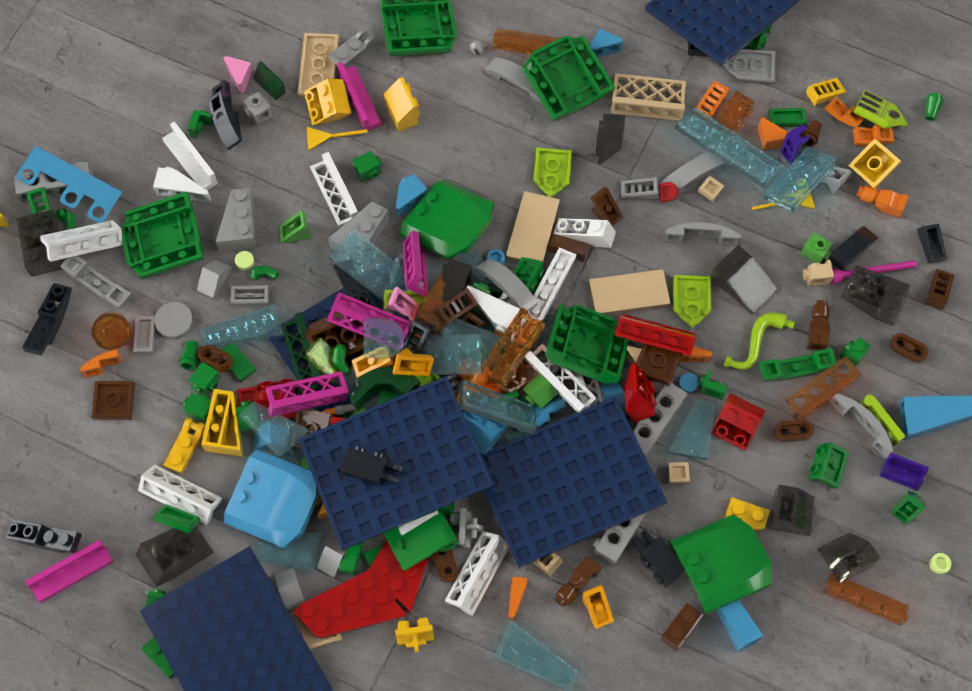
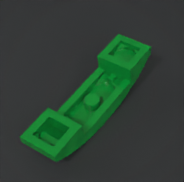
[758,348,838,381]

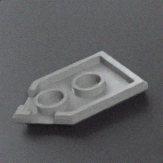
[723,49,775,83]

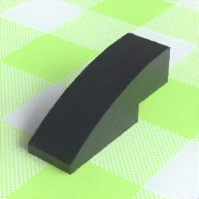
[829,226,878,271]

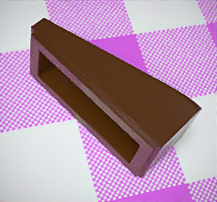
[925,269,954,310]
[436,288,478,325]

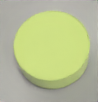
[235,251,254,271]
[929,553,952,574]

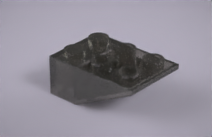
[16,209,67,277]
[841,265,910,326]

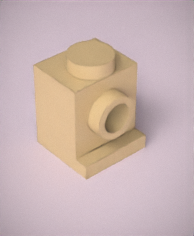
[803,260,834,287]

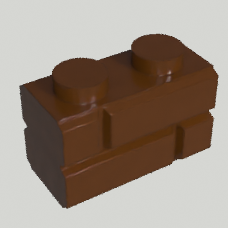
[660,603,703,652]

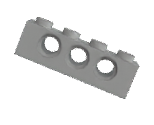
[14,162,93,202]
[633,383,688,457]
[593,513,647,566]

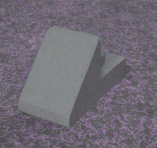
[812,163,852,194]

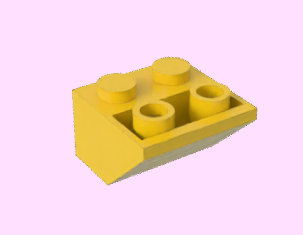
[384,77,420,132]
[304,78,352,126]

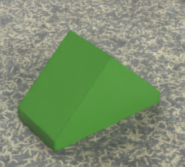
[279,210,310,243]

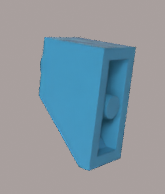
[396,173,428,218]

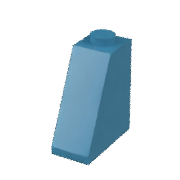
[716,601,763,652]

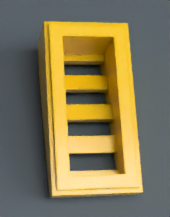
[806,78,846,106]

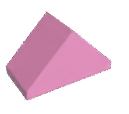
[223,56,253,94]
[385,287,419,322]

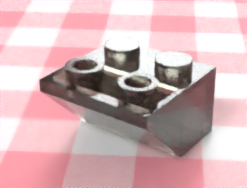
[595,114,625,164]
[770,485,815,536]
[817,532,881,584]

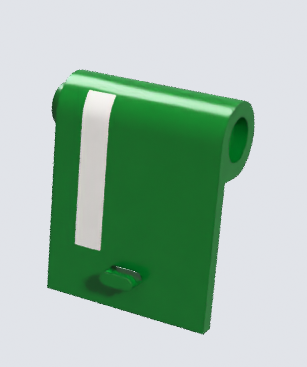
[384,510,459,572]

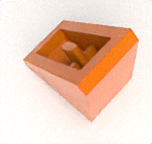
[757,117,788,150]

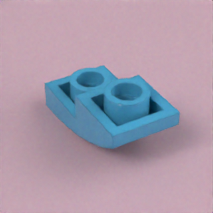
[525,395,566,427]

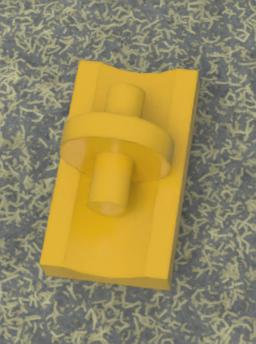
[395,617,434,653]

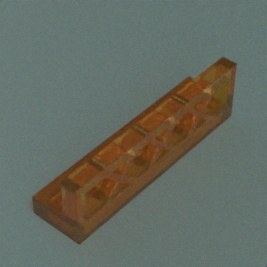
[493,28,559,55]
[481,308,546,386]
[786,356,861,420]
[823,573,909,626]

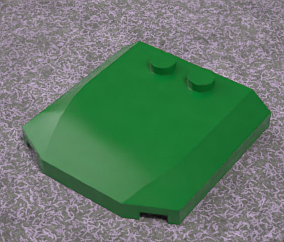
[379,0,457,56]
[522,36,615,121]
[400,180,495,262]
[121,192,205,279]
[545,304,629,384]
[670,514,772,615]

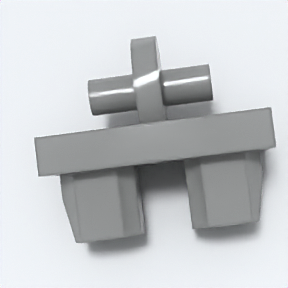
[451,508,483,549]

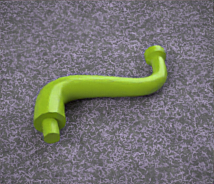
[723,312,795,370]

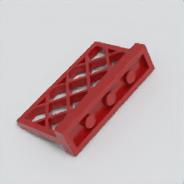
[615,313,696,356]

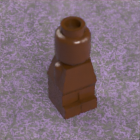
[806,300,830,351]
[555,556,602,607]

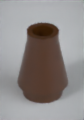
[801,120,822,147]

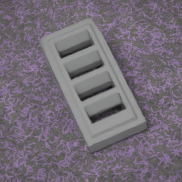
[621,177,660,199]

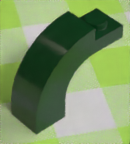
[350,367,421,410]

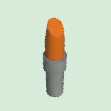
[322,404,357,416]

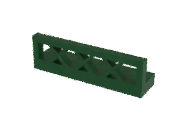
[281,312,323,394]

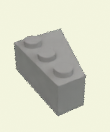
[216,188,256,251]
[328,202,389,263]

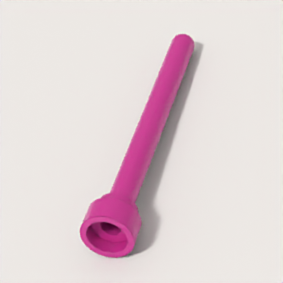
[831,260,917,284]

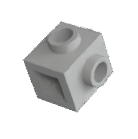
[243,92,273,125]

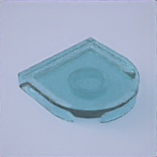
[364,318,404,359]

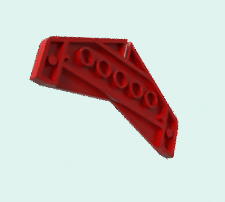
[293,541,429,638]

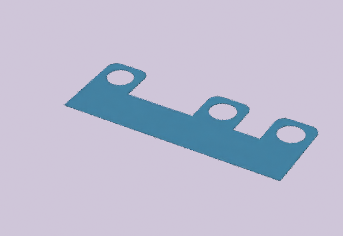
[16,146,122,223]

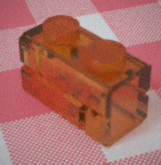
[714,91,754,135]

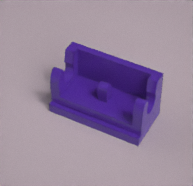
[780,124,810,165]
[880,453,929,491]

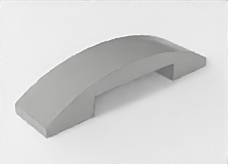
[485,57,541,102]
[660,148,729,193]
[663,222,741,246]
[60,256,132,309]
[474,259,538,314]
[830,394,893,458]

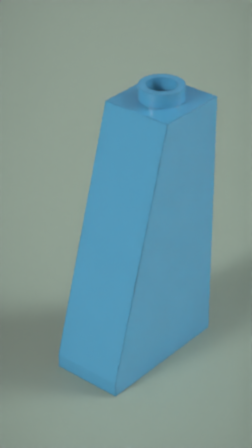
[899,395,972,440]

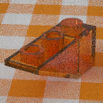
[415,274,445,336]

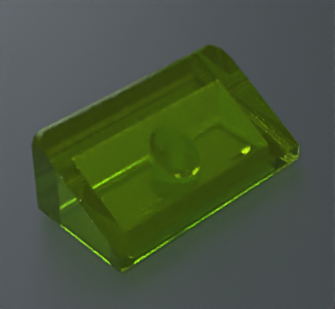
[305,338,341,382]

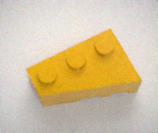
[201,389,244,457]

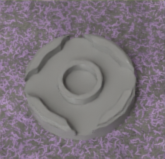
[155,302,193,339]

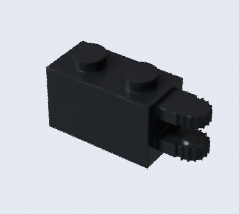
[340,446,403,486]
[631,530,685,587]

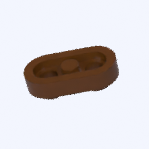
[890,333,929,363]
[198,345,233,372]
[774,419,814,442]
[432,549,459,583]

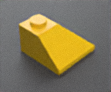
[848,139,901,189]

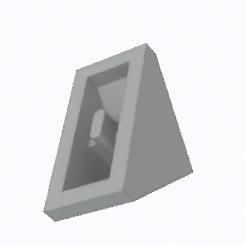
[197,260,232,299]
[317,535,348,578]
[274,567,305,612]

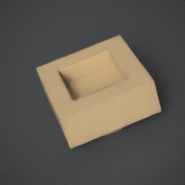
[698,176,724,202]
[668,462,690,484]

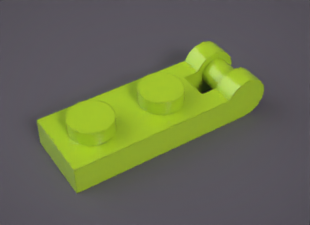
[860,395,906,446]

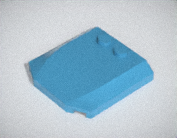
[224,449,319,549]

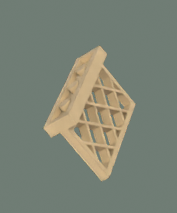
[611,73,686,121]

